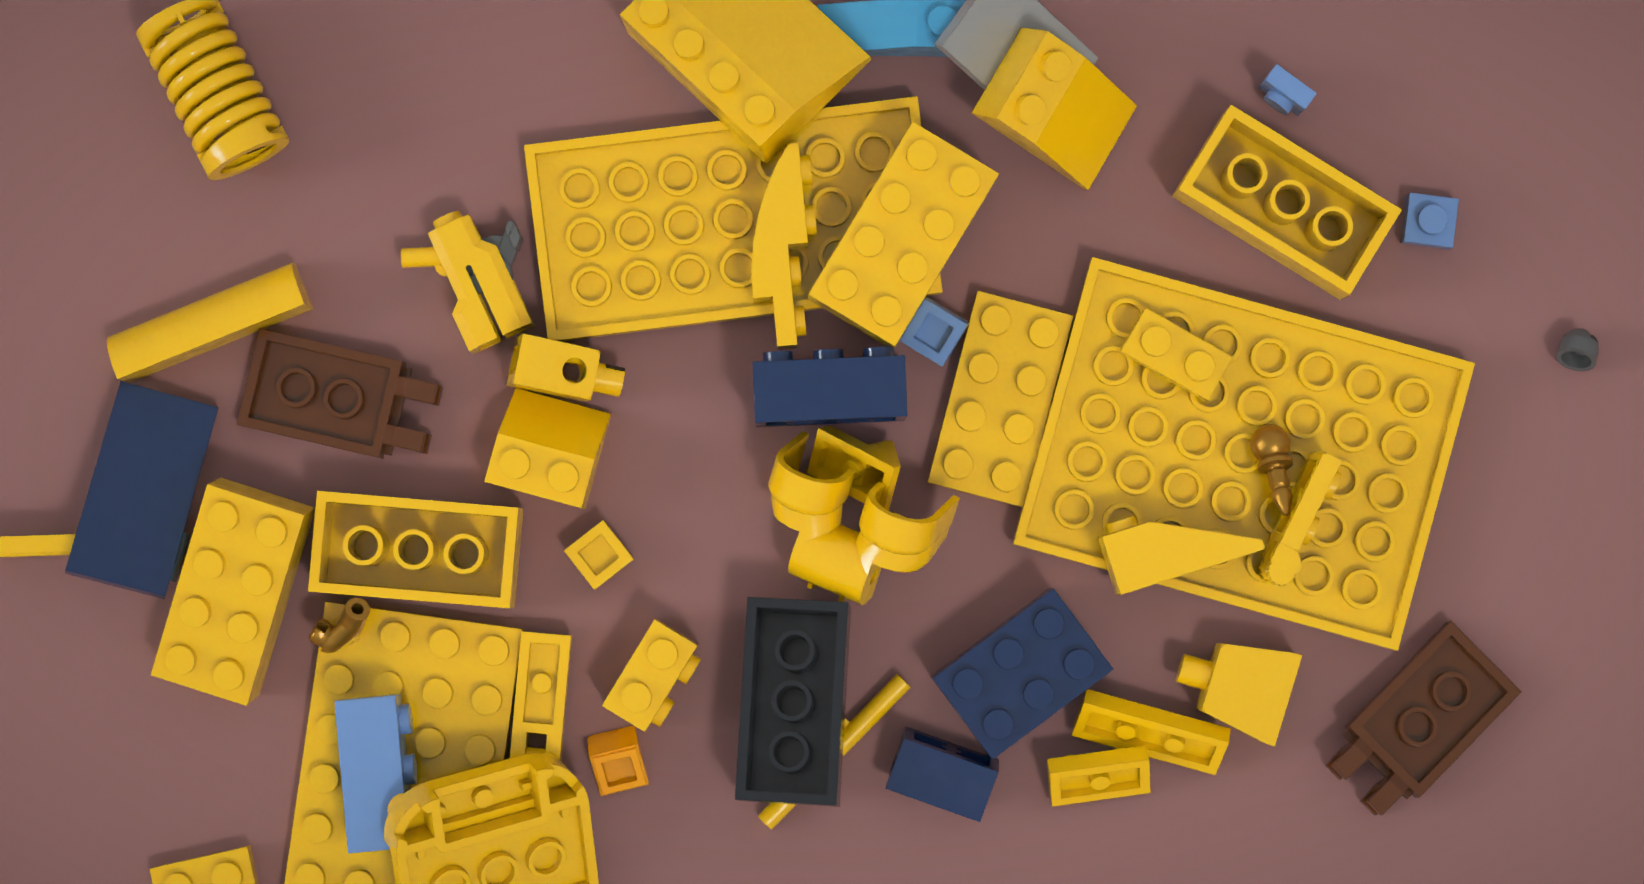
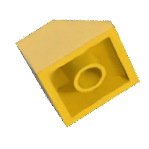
[484,388,612,509]

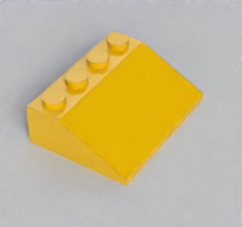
[619,0,871,164]

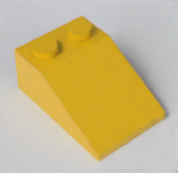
[972,27,1137,190]

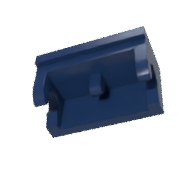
[885,726,999,822]

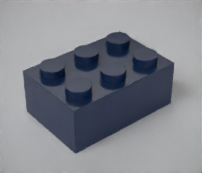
[753,347,908,427]
[930,588,1114,759]

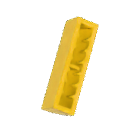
[107,262,313,383]

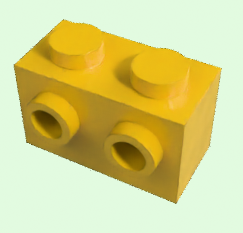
[602,619,701,732]

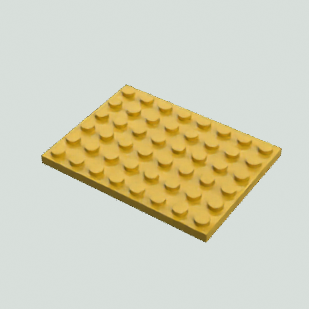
[1012,257,1475,651]

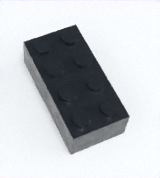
[735,597,851,807]

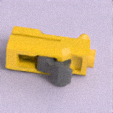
[401,210,535,354]

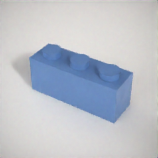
[334,693,418,854]

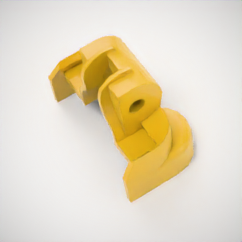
[768,431,960,606]

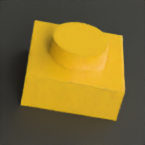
[564,520,634,590]

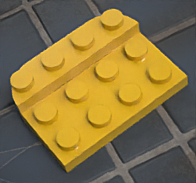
[384,753,599,884]

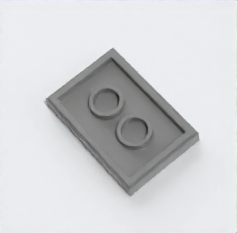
[934,0,1098,90]

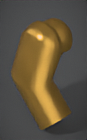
[309,598,370,653]

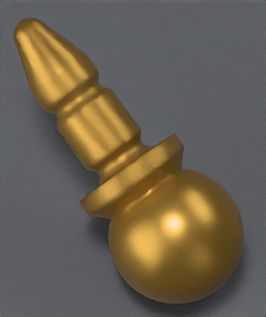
[1250,424,1293,516]

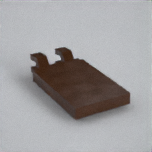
[236,328,443,459]
[1325,621,1522,815]

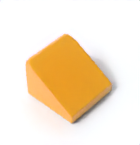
[587,726,649,796]

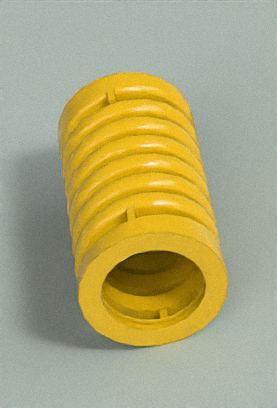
[136,0,290,181]

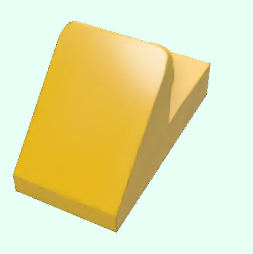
[807,425,901,511]

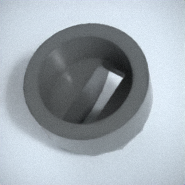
[1556,328,1599,371]

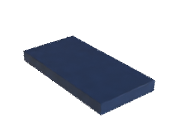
[65,381,219,599]

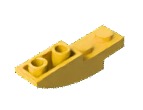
[751,142,817,350]

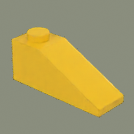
[1098,516,1265,595]

